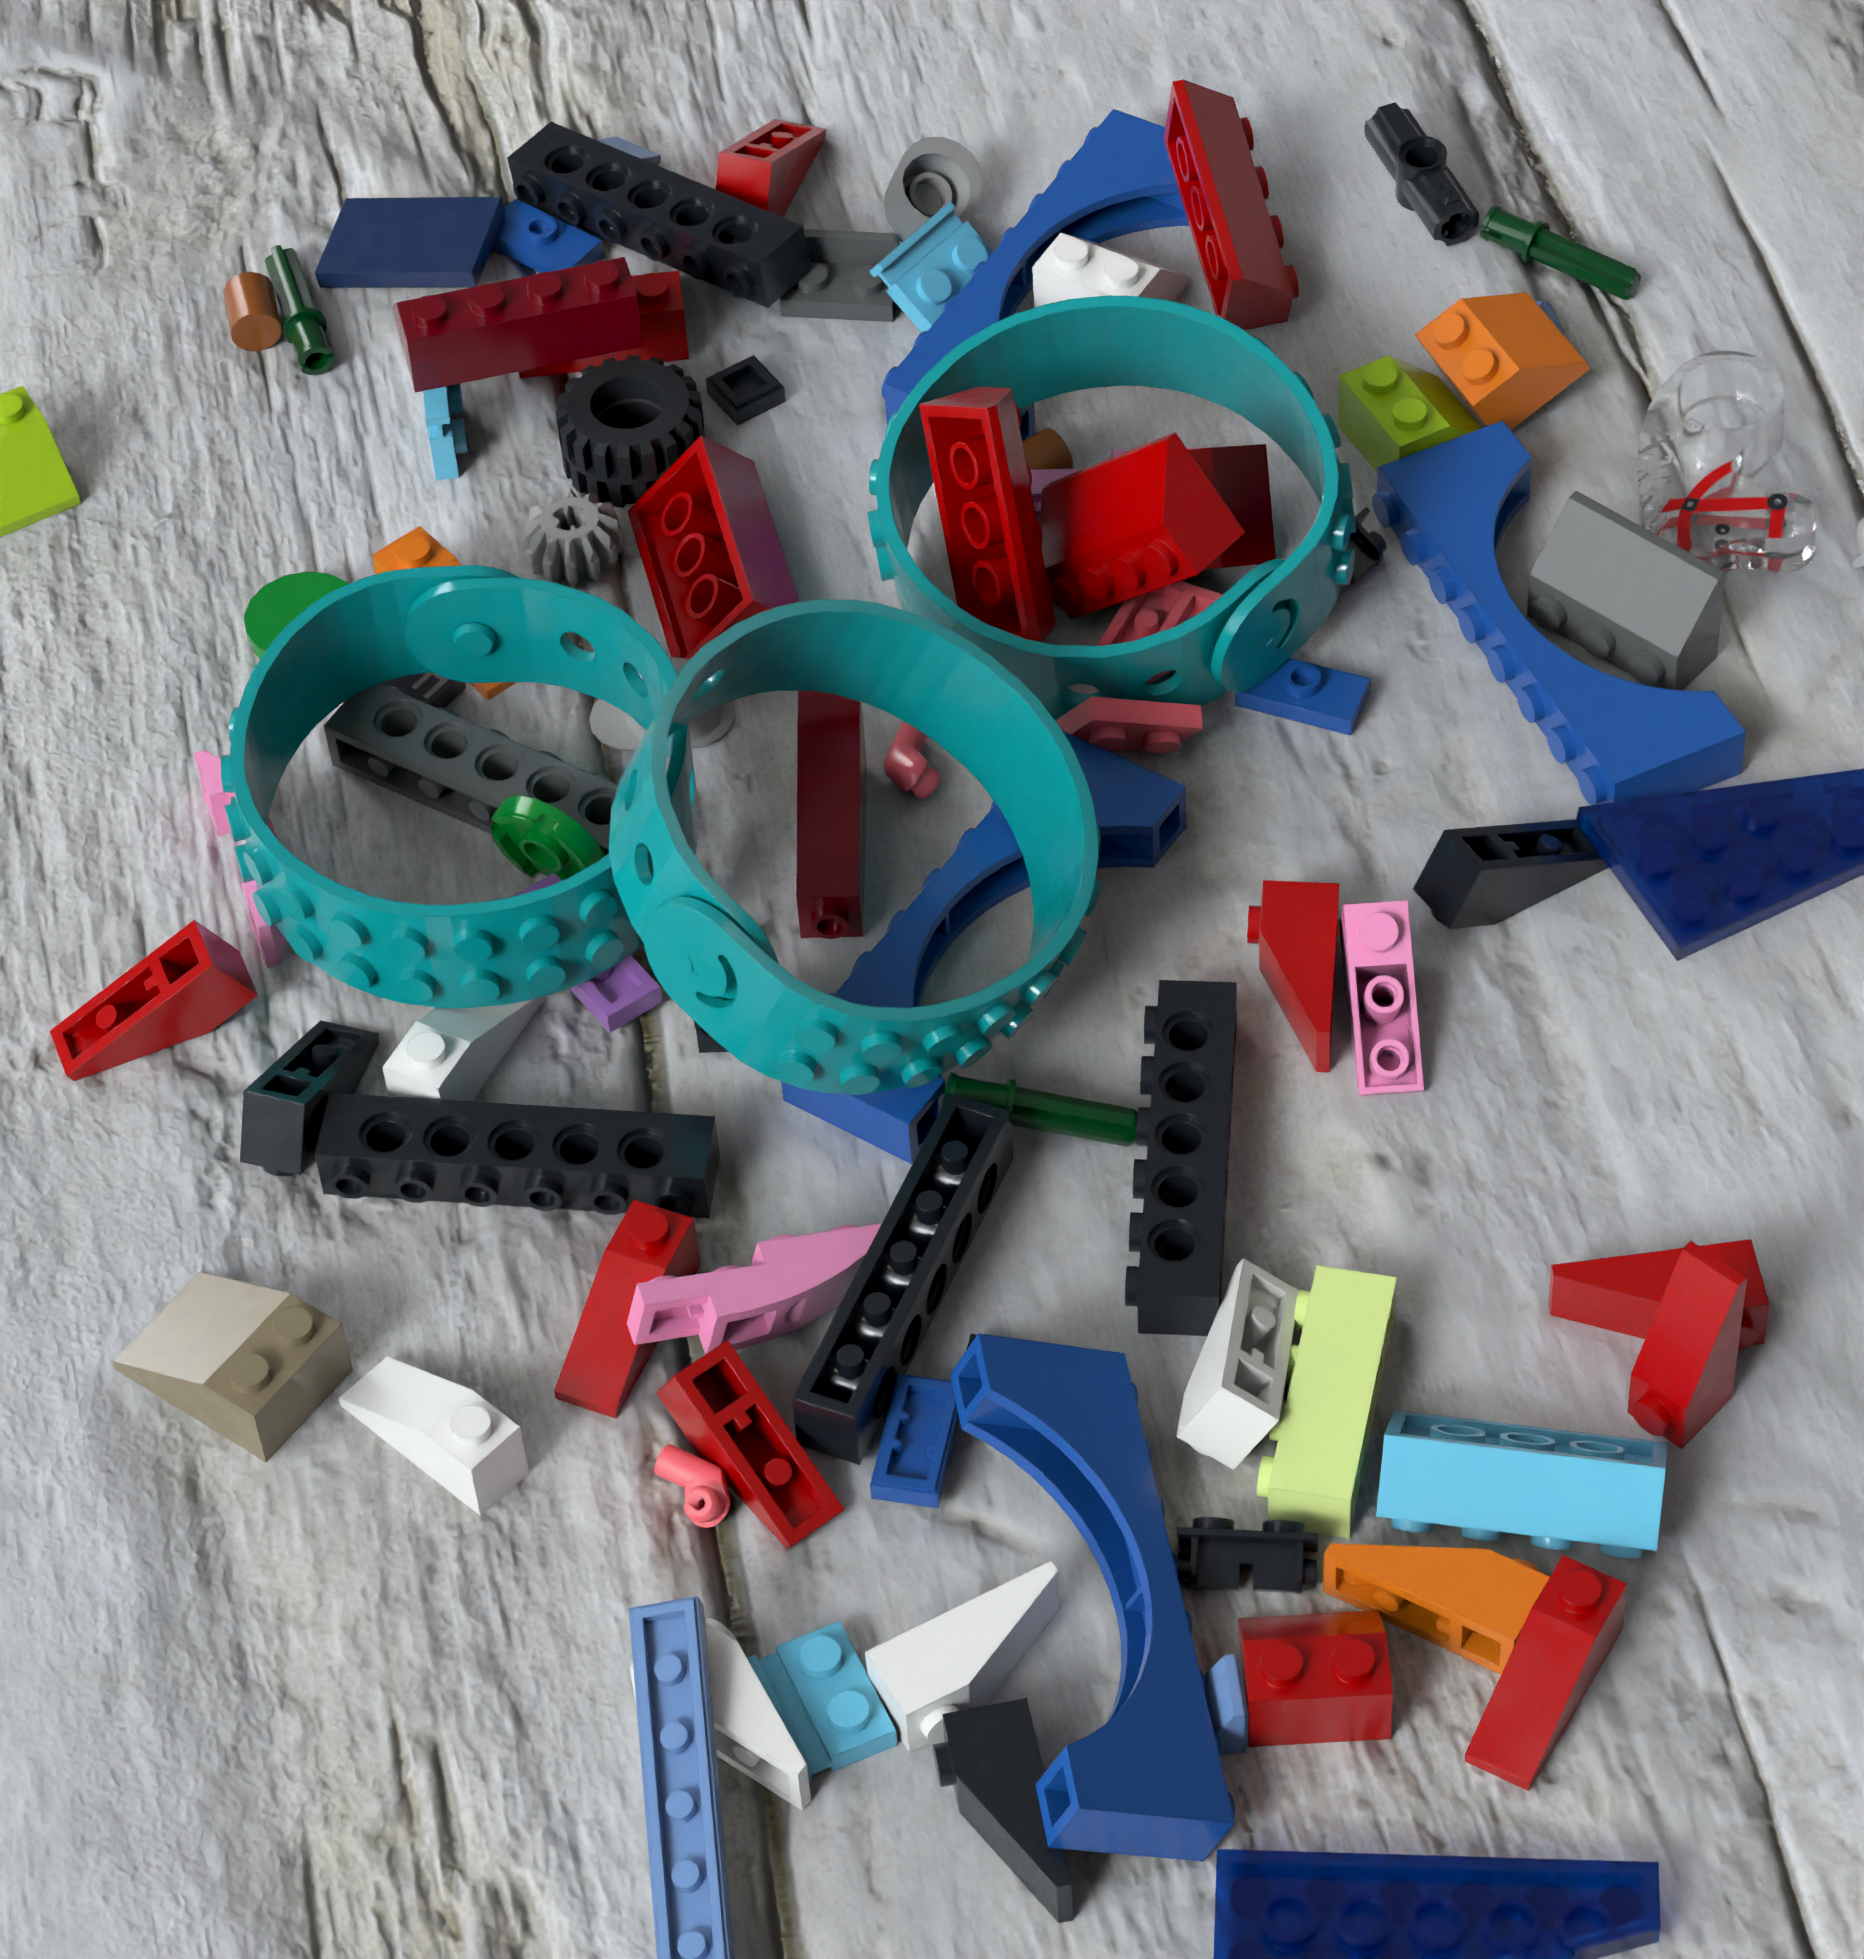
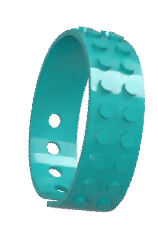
[867,295,1357,720]
[221,565,699,1008]
[609,599,1101,1095]

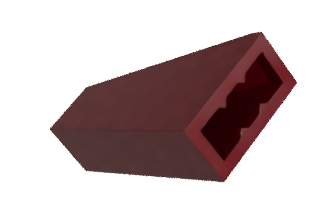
[796,691,867,939]

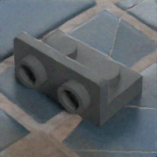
[780,229,900,322]

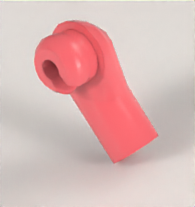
[884,722,940,799]
[654,1444,731,1528]

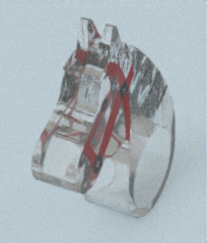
[1637,351,1816,573]

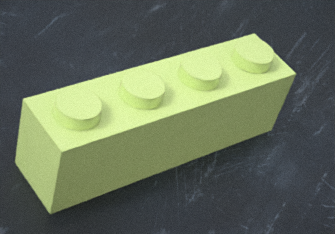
[1257,1265,1397,1539]

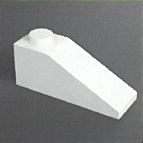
[382,997,544,1101]
[1176,1258,1299,1470]
[339,1356,529,1516]
[865,1561,1060,1753]
[629,1618,811,1811]

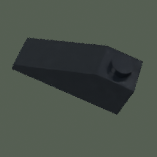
[1413,819,1614,929]
[240,1020,379,1176]
[932,1698,1073,1923]

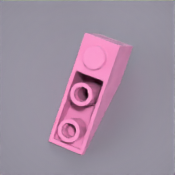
[1339,900,1424,1096]

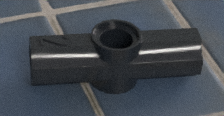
[1364,102,1479,246]

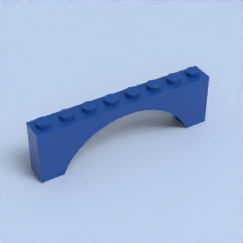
[881,109,1189,440]
[1372,421,1746,825]
[781,730,1186,1164]
[950,1333,1235,1862]

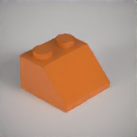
[1415,292,1591,430]

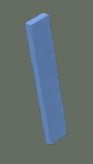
[629,1596,735,1959]

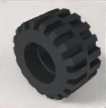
[555,355,705,508]

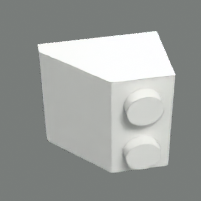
[1032,233,1189,308]

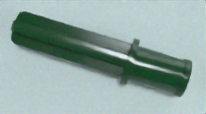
[1480,205,1641,300]
[265,245,335,375]
[943,1072,1137,1147]

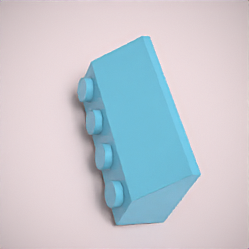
[1376,1410,1668,1558]

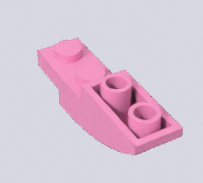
[627,1223,882,1354]

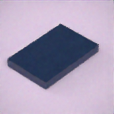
[315,197,506,288]

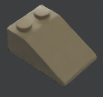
[112,1272,353,1462]

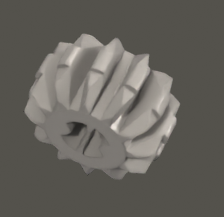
[522,489,624,588]

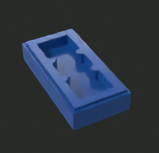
[492,199,604,273]
[1235,658,1371,736]
[870,1374,960,1509]

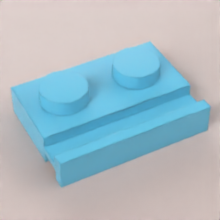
[869,201,993,332]
[423,384,468,480]
[747,1621,897,1781]

